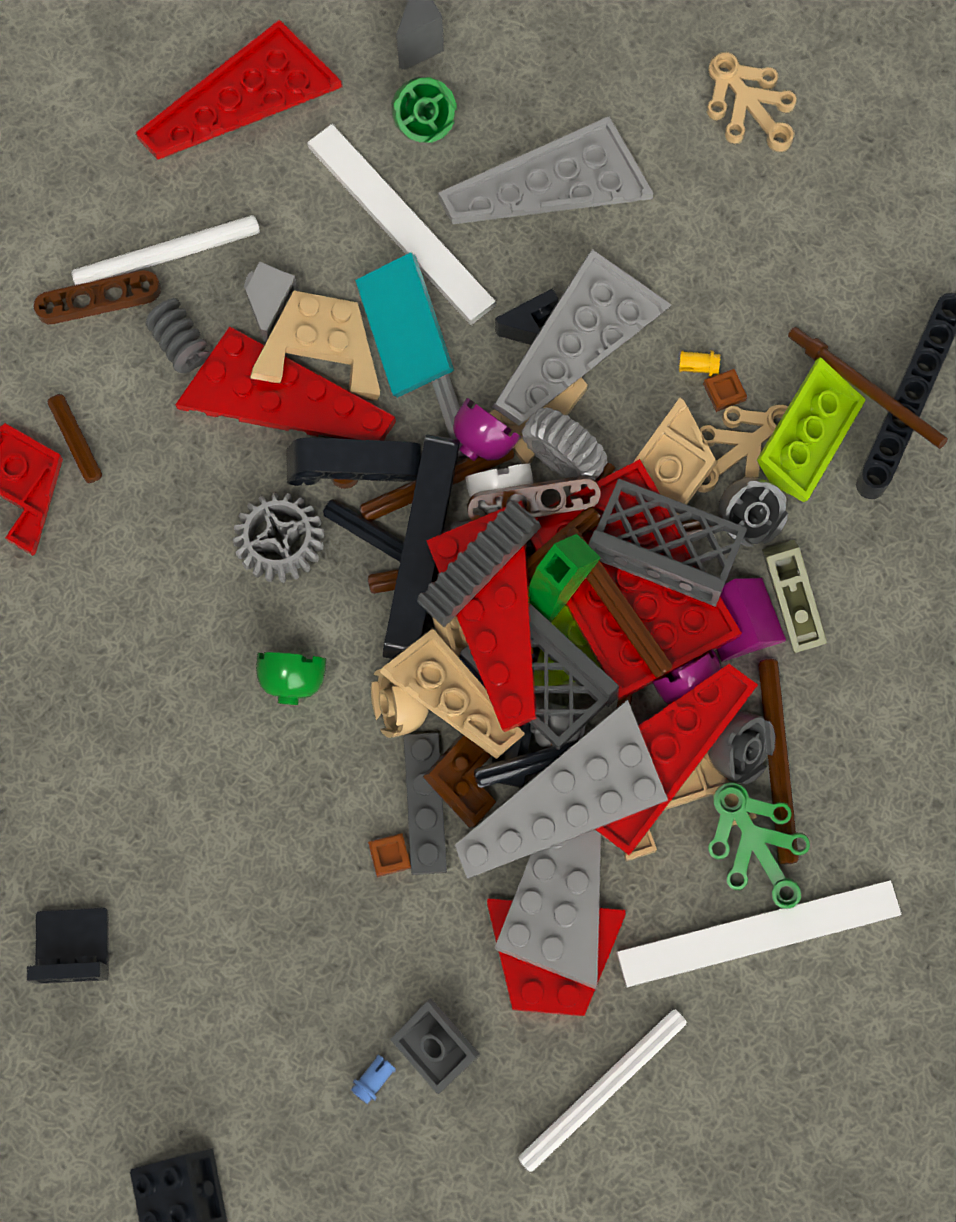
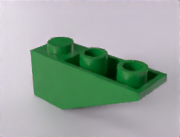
[529,534,601,623]

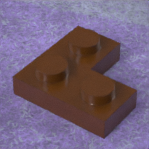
[423,734,496,828]

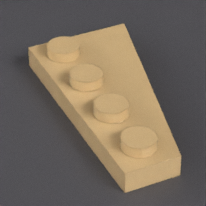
[380,629,525,759]

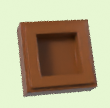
[703,369,747,412]
[368,833,411,877]

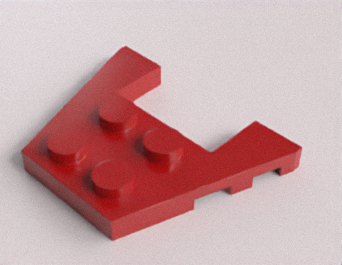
[0,423,63,556]
[487,898,626,1017]

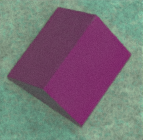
[717,578,786,662]

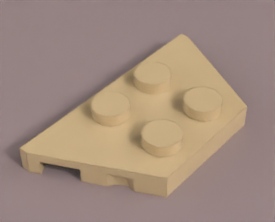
[634,398,718,515]

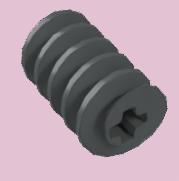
[146,298,210,373]

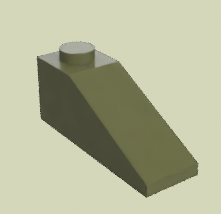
[762,540,827,653]

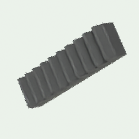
[417,500,541,627]

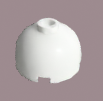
[465,463,533,513]

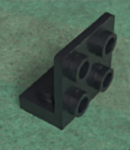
[27,908,109,984]
[130,1148,228,1222]

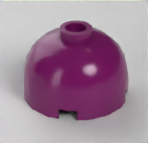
[453,398,521,461]
[652,649,722,705]

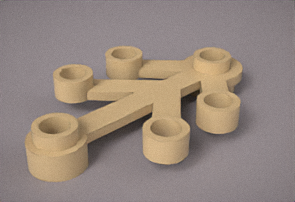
[707,52,797,152]
[697,405,788,493]

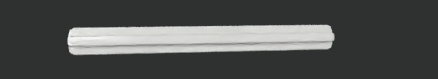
[72,216,259,285]
[518,1010,687,1172]

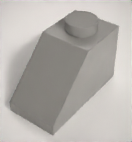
[244,262,298,342]

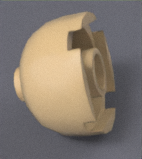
[371,669,429,738]

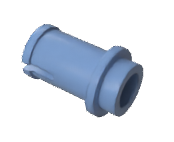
[351,1055,396,1104]

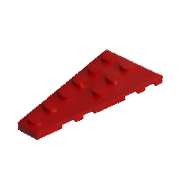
[426,500,537,732]

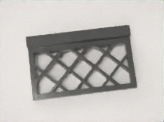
[589,479,747,607]
[460,604,619,750]

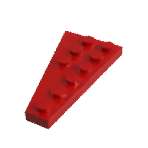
[135,19,342,160]
[175,326,396,441]
[595,664,758,856]

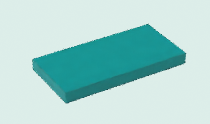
[355,252,454,398]

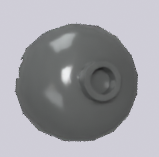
[718,477,788,547]
[708,711,775,784]

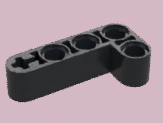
[286,437,422,486]

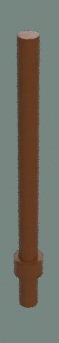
[788,327,948,449]

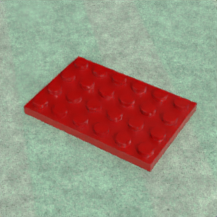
[529,459,742,701]

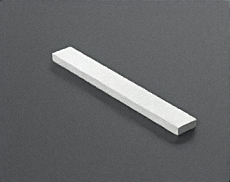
[308,124,496,325]
[617,880,902,988]

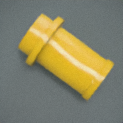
[679,350,720,377]

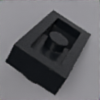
[495,289,559,345]

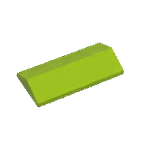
[757,358,866,502]

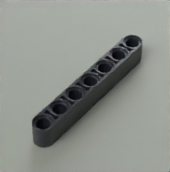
[856,292,956,499]
[383,434,460,659]

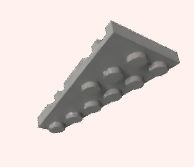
[438,116,653,224]
[492,249,672,426]
[455,700,668,879]
[495,829,601,989]

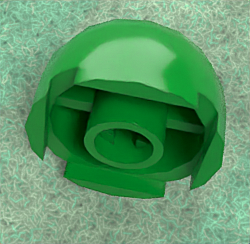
[391,77,456,143]
[256,652,326,705]

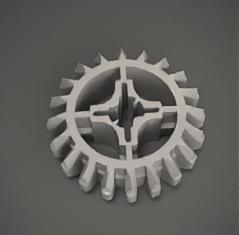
[521,407,608,485]
[233,492,325,583]

